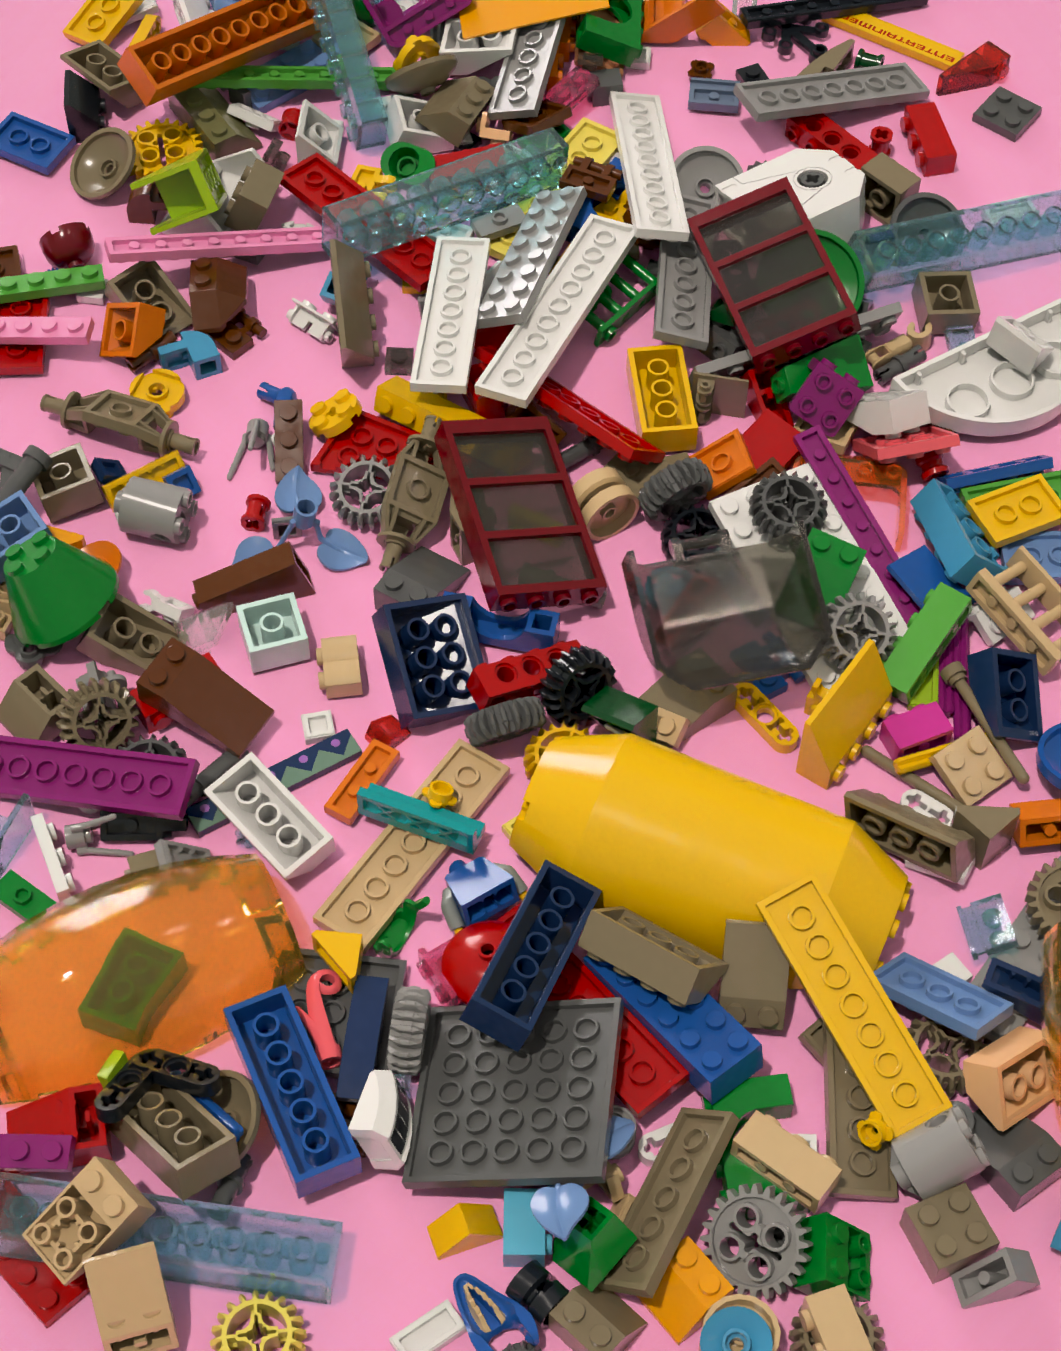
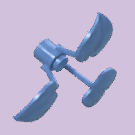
[232,465,368,571]
[530,1115,636,1241]

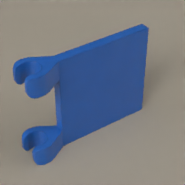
[886,545,976,609]

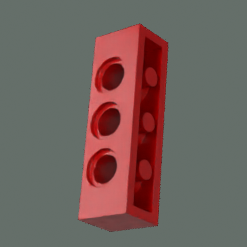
[785,113,878,170]
[466,639,581,710]

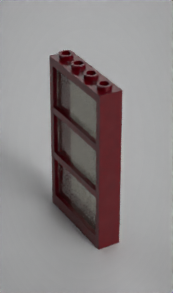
[687,176,861,374]
[434,416,607,612]

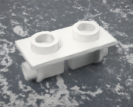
[286,298,338,343]

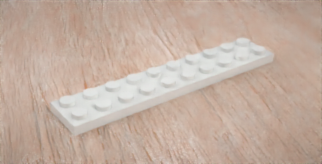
[609,91,690,242]
[474,214,637,409]

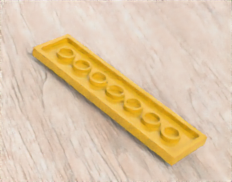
[756,872,953,1139]

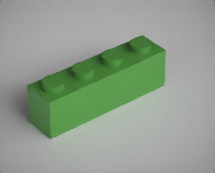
[882,581,972,705]

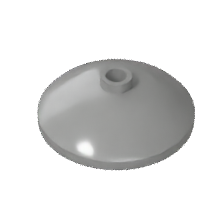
[674,146,743,202]

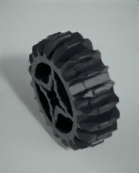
[660,504,735,576]
[538,645,618,726]

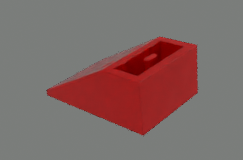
[6,1083,113,1177]

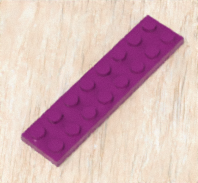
[0,735,200,821]

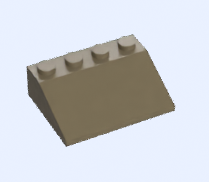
[330,239,379,369]

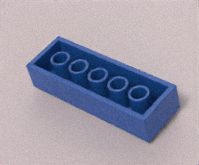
[583,955,763,1105]
[223,984,363,1199]

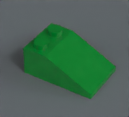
[773,527,867,635]

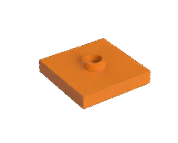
[689,428,757,501]

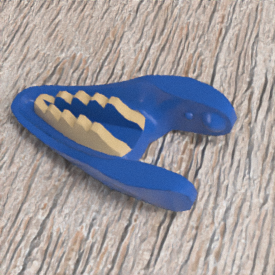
[453,1273,540,1351]

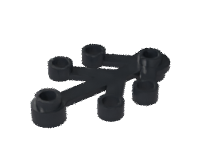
[761,21,829,63]

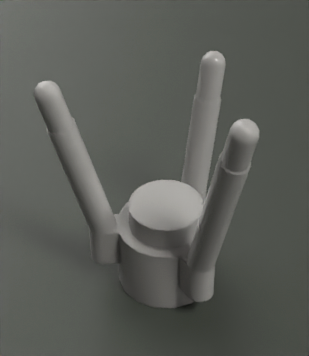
[227,418,275,480]
[64,813,134,857]

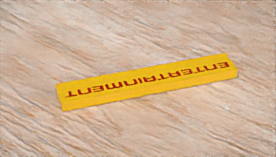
[822,13,965,74]

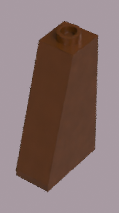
[192,541,316,619]

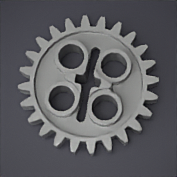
[700,1183,813,1299]

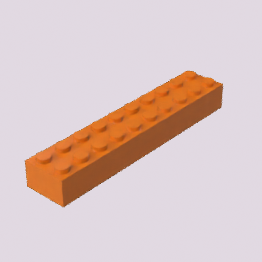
[117,0,347,107]

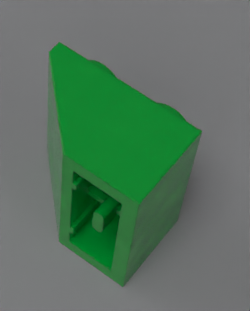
[552,1195,638,1292]
[793,1212,871,1302]

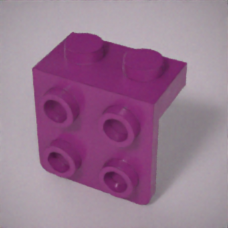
[789,357,865,437]

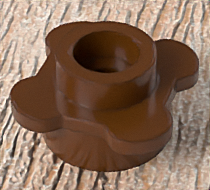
[688,60,715,79]

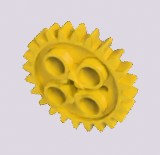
[128,118,204,180]

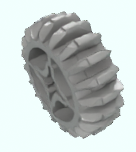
[329,454,394,530]
[816,592,898,670]
[387,986,431,1077]

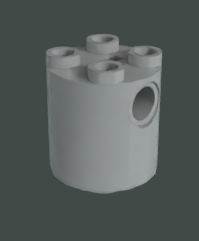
[113,476,198,545]
[890,1105,991,1200]

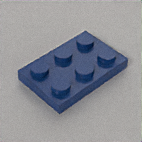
[0,111,77,175]

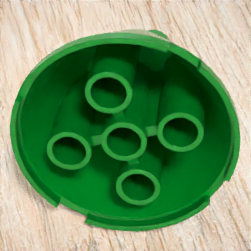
[3,530,119,649]

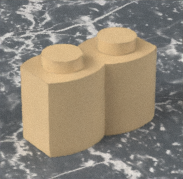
[316,634,363,699]

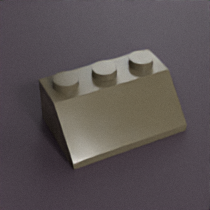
[60,39,143,109]
[415,76,495,147]

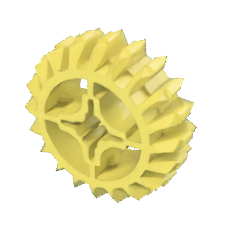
[210,1290,307,1351]

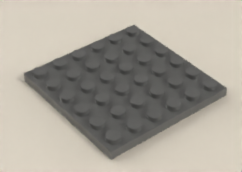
[402,997,624,1189]

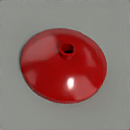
[441,920,510,1004]

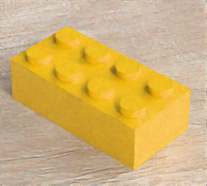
[626,344,698,452]

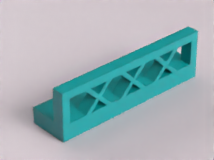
[357,783,486,855]

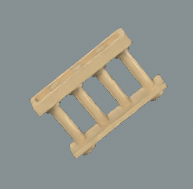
[965,545,1061,676]

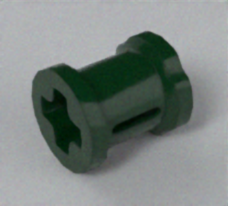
[854,48,885,69]

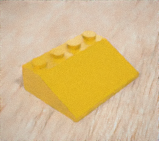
[796,639,893,790]

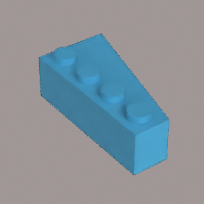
[910,478,1008,586]

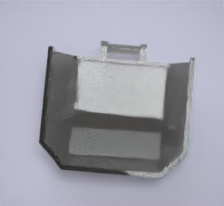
[621,520,833,692]

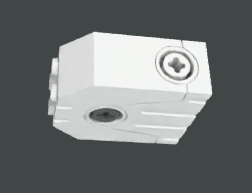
[715,148,866,263]

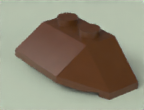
[189,257,248,334]

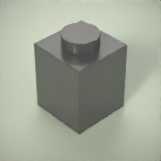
[585,68,623,107]

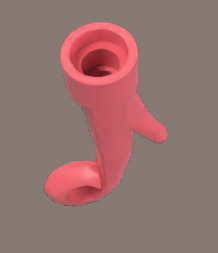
[296,969,342,1070]

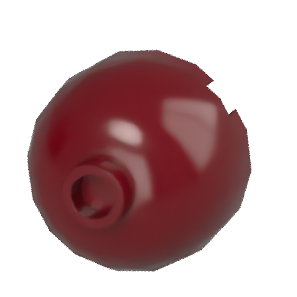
[39,222,95,269]

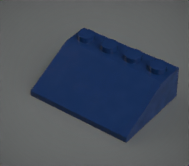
[371,593,484,730]

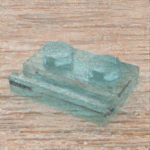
[956,893,1019,960]

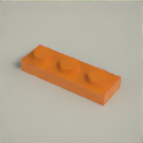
[324,738,400,826]

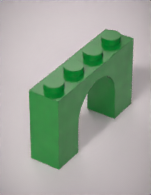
[576,0,644,67]
[701,1073,810,1220]

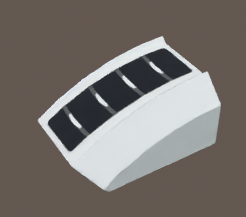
[348,1070,412,1170]

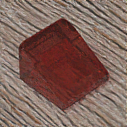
[365,714,411,748]

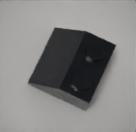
[64,70,107,143]

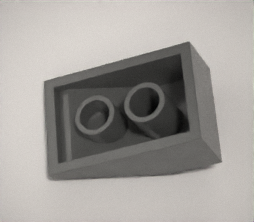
[373,546,470,610]
[973,1108,1061,1212]

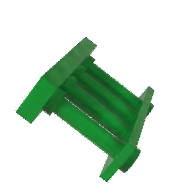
[585,252,657,347]

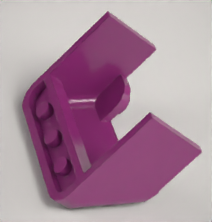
[363,0,473,48]

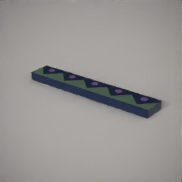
[185,729,362,838]

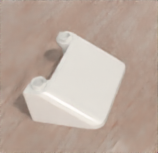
[161,148,264,234]

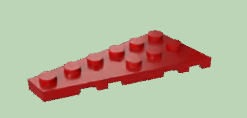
[310,411,499,491]

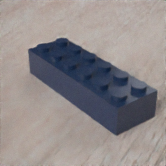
[459,859,602,1052]

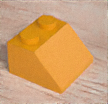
[636,1235,734,1345]

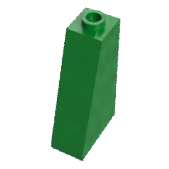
[770,334,874,404]

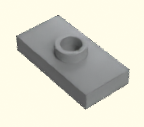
[470,203,526,240]
[154,839,217,881]

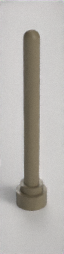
[940,661,1030,784]
[861,745,964,812]

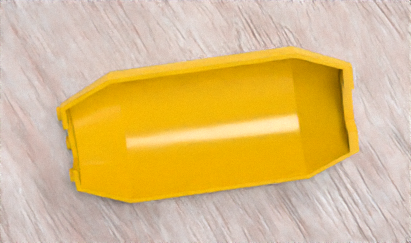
[509,733,912,989]

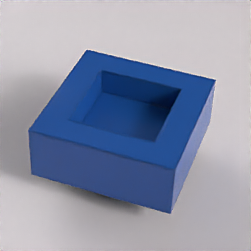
[162,465,202,495]

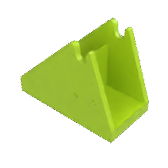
[129,147,228,235]

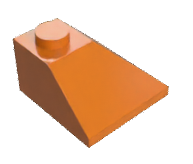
[99,302,166,358]

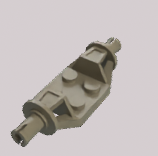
[40,389,200,457]
[376,415,449,571]

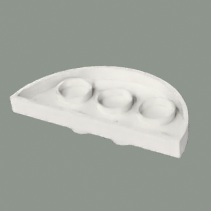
[889,298,1061,436]

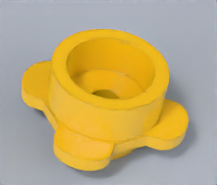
[421,780,457,808]
[857,1110,894,1151]

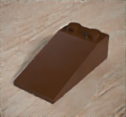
[136,637,274,759]

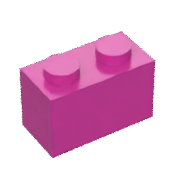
[879,701,954,761]

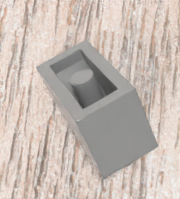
[951,1247,1040,1309]

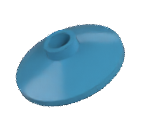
[700,1306,773,1351]

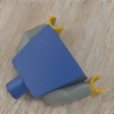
[441,857,528,934]

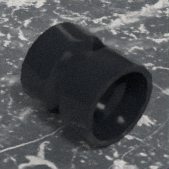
[505,1259,570,1328]

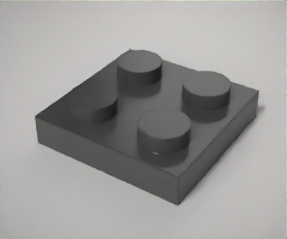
[972,86,1043,142]

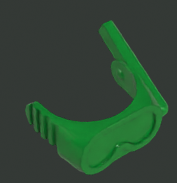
[373,896,430,959]

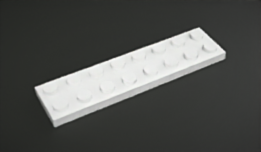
[410,236,491,394]

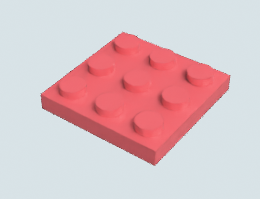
[851,425,960,464]

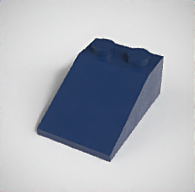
[967,647,1043,743]

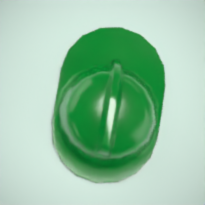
[380,141,436,187]

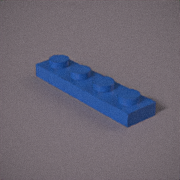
[936,455,1054,493]

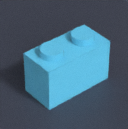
[503,1188,552,1267]

